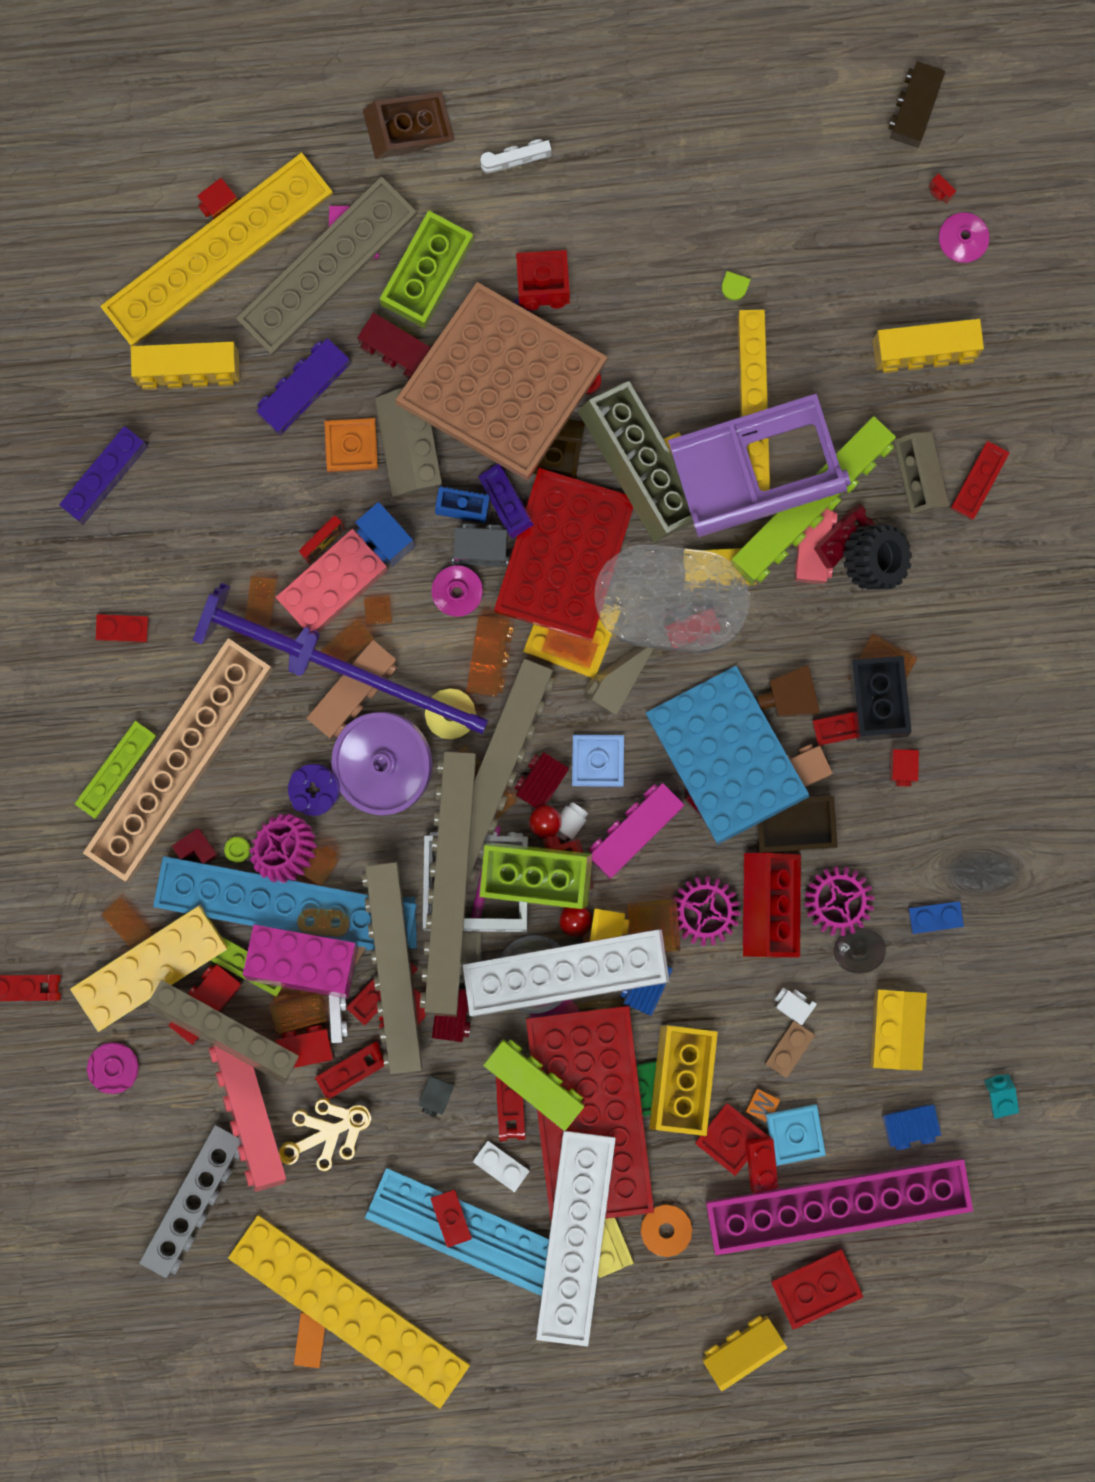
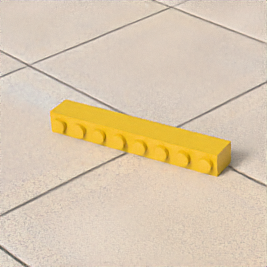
[737,310,770,517]

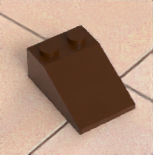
[362,92,454,159]

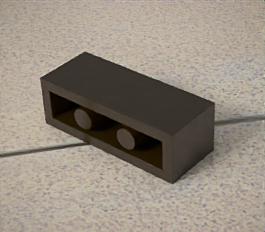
[888,61,946,148]

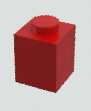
[197,178,238,220]
[890,749,919,787]

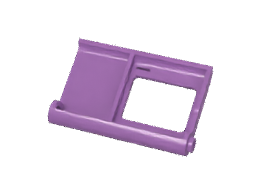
[668,393,851,538]

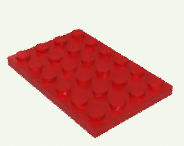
[494,468,634,642]

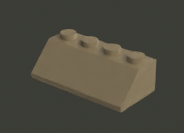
[375,388,442,498]

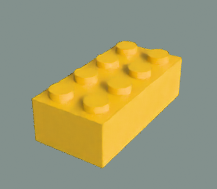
[873,319,984,373]
[131,342,240,390]
[649,1025,718,1136]

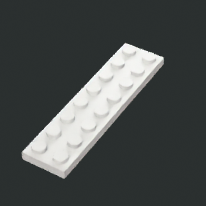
[463,930,670,1017]
[536,1130,615,1346]

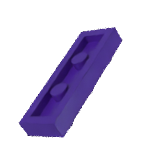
[478,464,534,539]

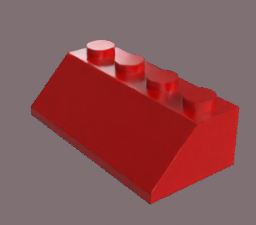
[743,853,801,958]

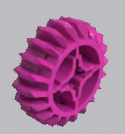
[249,814,317,883]
[804,866,874,936]
[670,876,740,946]

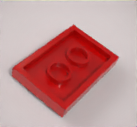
[770,1249,863,1330]

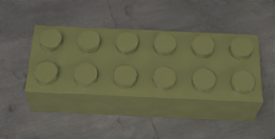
[578,381,694,543]

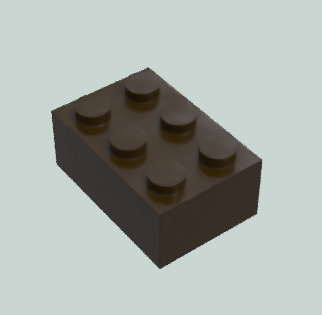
[756,796,838,853]

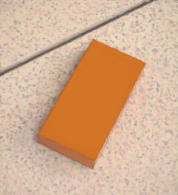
[294,1312,325,1368]

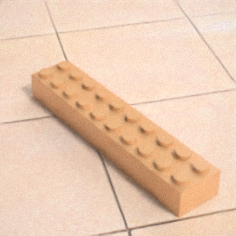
[83,638,273,883]

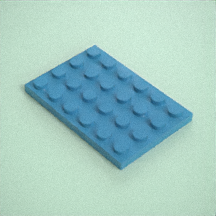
[646,666,809,845]

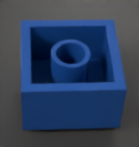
[355,502,415,567]

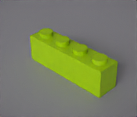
[483,1039,584,1131]

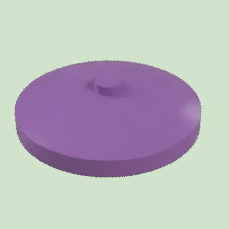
[331,712,432,815]

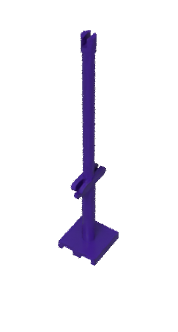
[192,582,488,734]

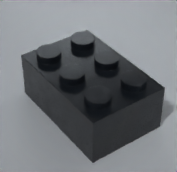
[849,656,912,741]

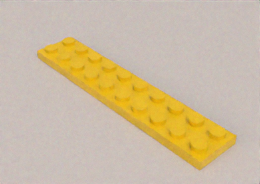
[100,152,333,346]
[228,1215,470,1409]

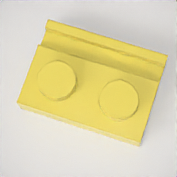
[598,1218,634,1278]

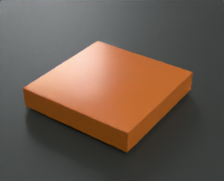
[324,418,378,473]

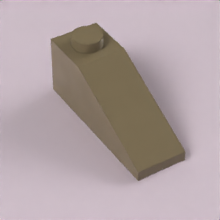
[583,643,654,715]

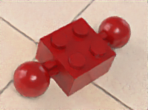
[529,805,594,937]

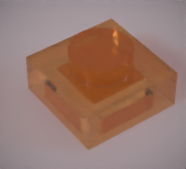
[364,596,392,625]

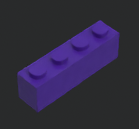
[256,338,351,436]
[59,426,148,525]

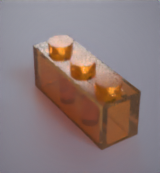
[466,616,513,698]

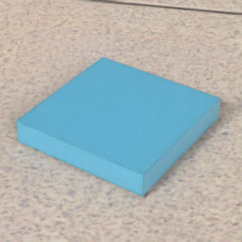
[765,1104,826,1166]

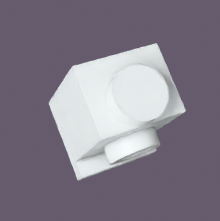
[774,987,817,1025]

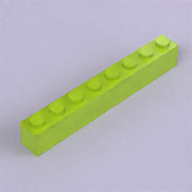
[730,416,896,585]

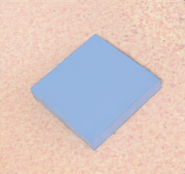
[572,735,624,787]

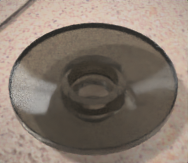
[834,928,886,974]

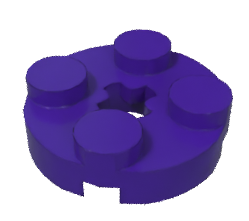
[288,764,340,816]

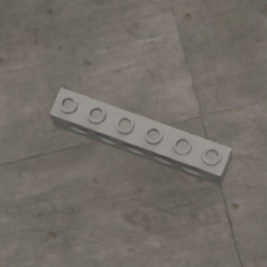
[139,1124,241,1278]

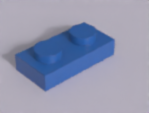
[908,901,964,934]

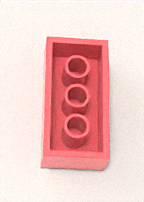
[276,529,388,633]

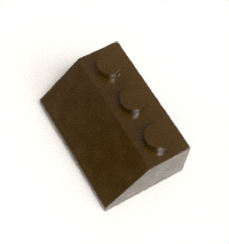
[503,419,585,479]

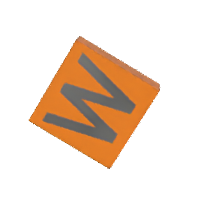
[745,1088,780,1122]

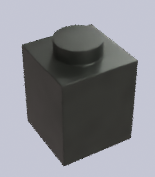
[418,1075,455,1117]

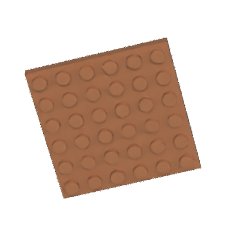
[396,282,608,481]

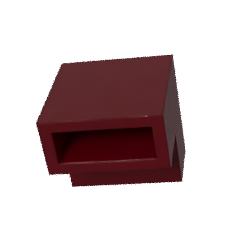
[172,828,220,864]

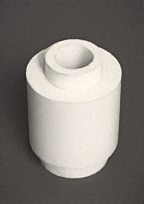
[557,802,588,841]

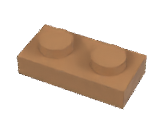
[765,1021,815,1078]

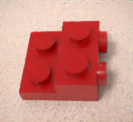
[516,250,570,310]

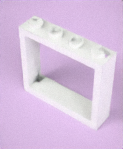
[423,832,528,932]

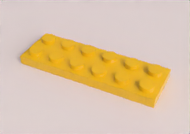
[70,905,228,1032]

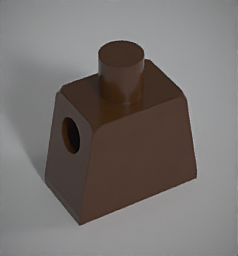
[756,665,820,718]

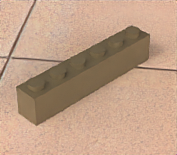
[148,980,299,1085]

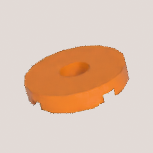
[640,1204,692,1257]

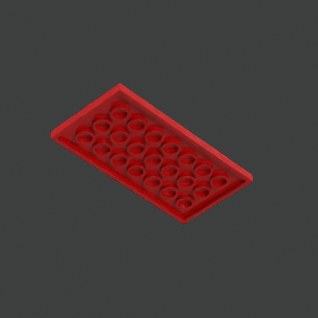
[526,1006,654,1221]

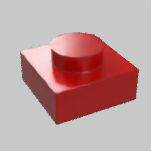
[928,173,957,204]

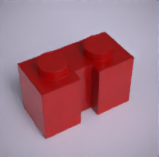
[276,1025,334,1068]

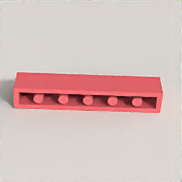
[208,1044,286,1192]

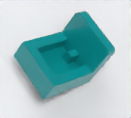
[984,1074,1019,1119]

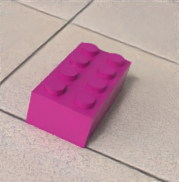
[588,783,684,880]
[243,925,358,999]

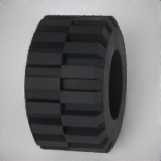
[843,525,912,590]

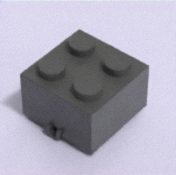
[452,524,509,567]

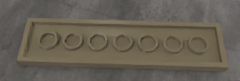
[236,176,417,356]

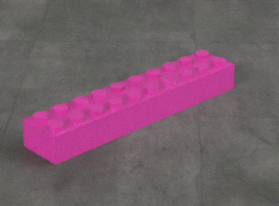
[705,1158,973,1256]

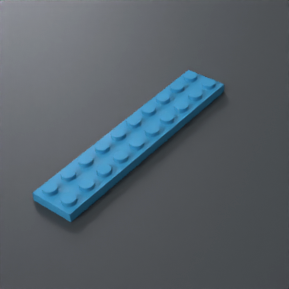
[153,856,417,949]

